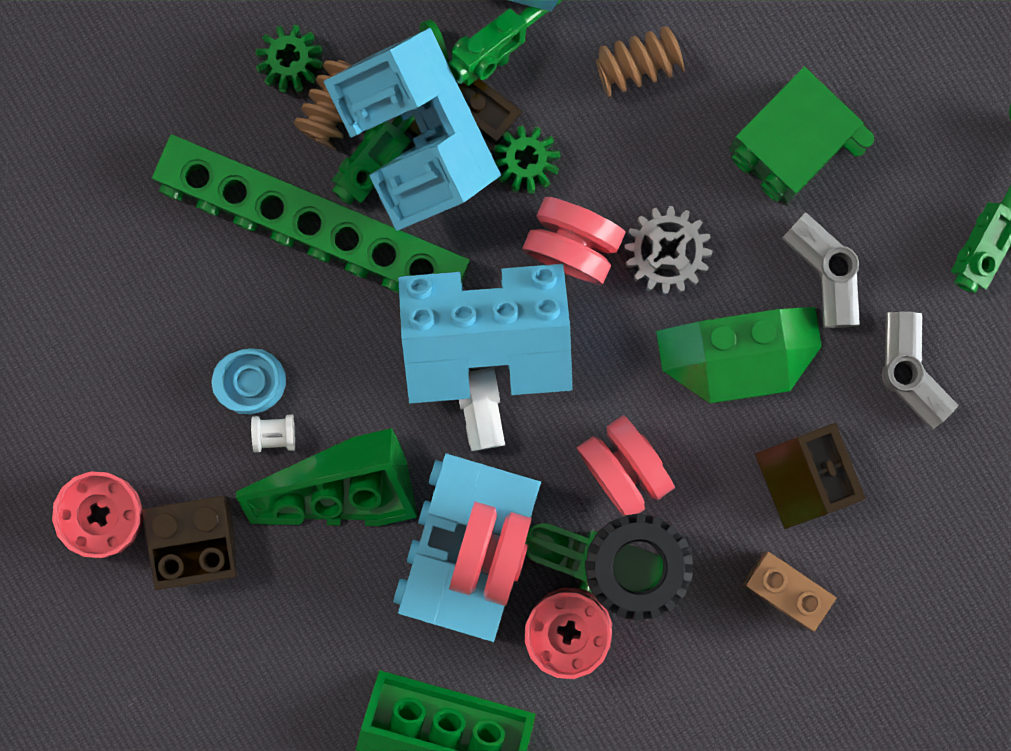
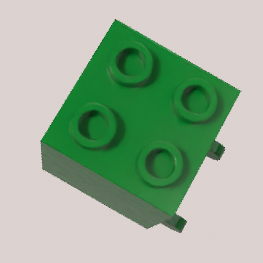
[729,66,874,204]

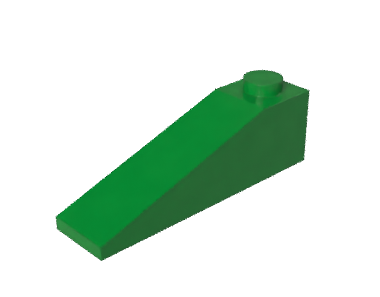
[236,428,417,526]

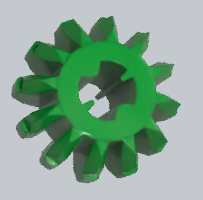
[255,25,323,94]
[494,126,560,195]

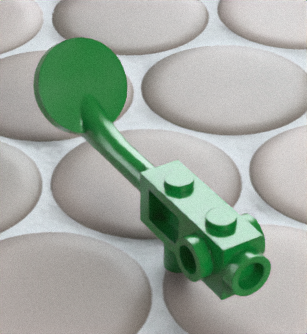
[448,0,563,86]
[331,19,449,206]
[951,104,1011,294]

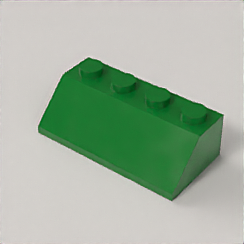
[356,670,536,751]

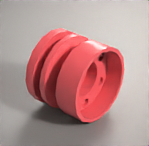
[52,471,143,558]
[525,587,612,679]

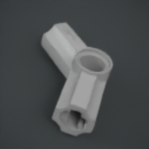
[781,212,860,328]
[882,312,959,430]

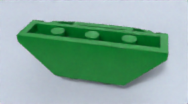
[656,307,822,404]

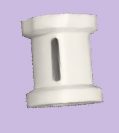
[251,414,295,453]

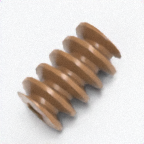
[596,26,685,98]
[293,60,352,150]

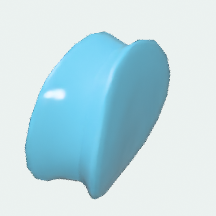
[211,348,286,415]

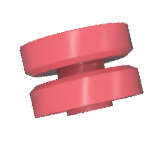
[522,197,625,286]
[576,415,675,516]
[449,501,532,606]

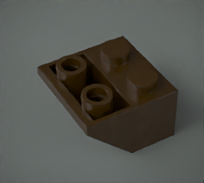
[754,422,866,529]
[142,496,237,590]

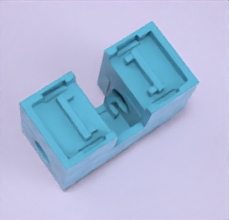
[323,28,501,231]
[398,264,573,403]
[393,453,541,642]

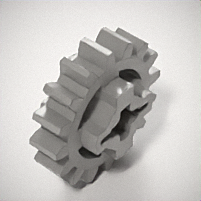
[624,206,712,295]

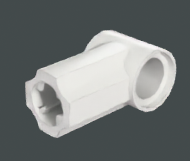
[459,367,505,452]

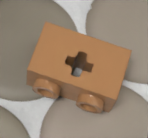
[741,551,837,632]

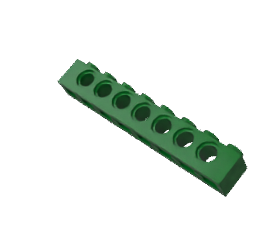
[152,134,470,294]

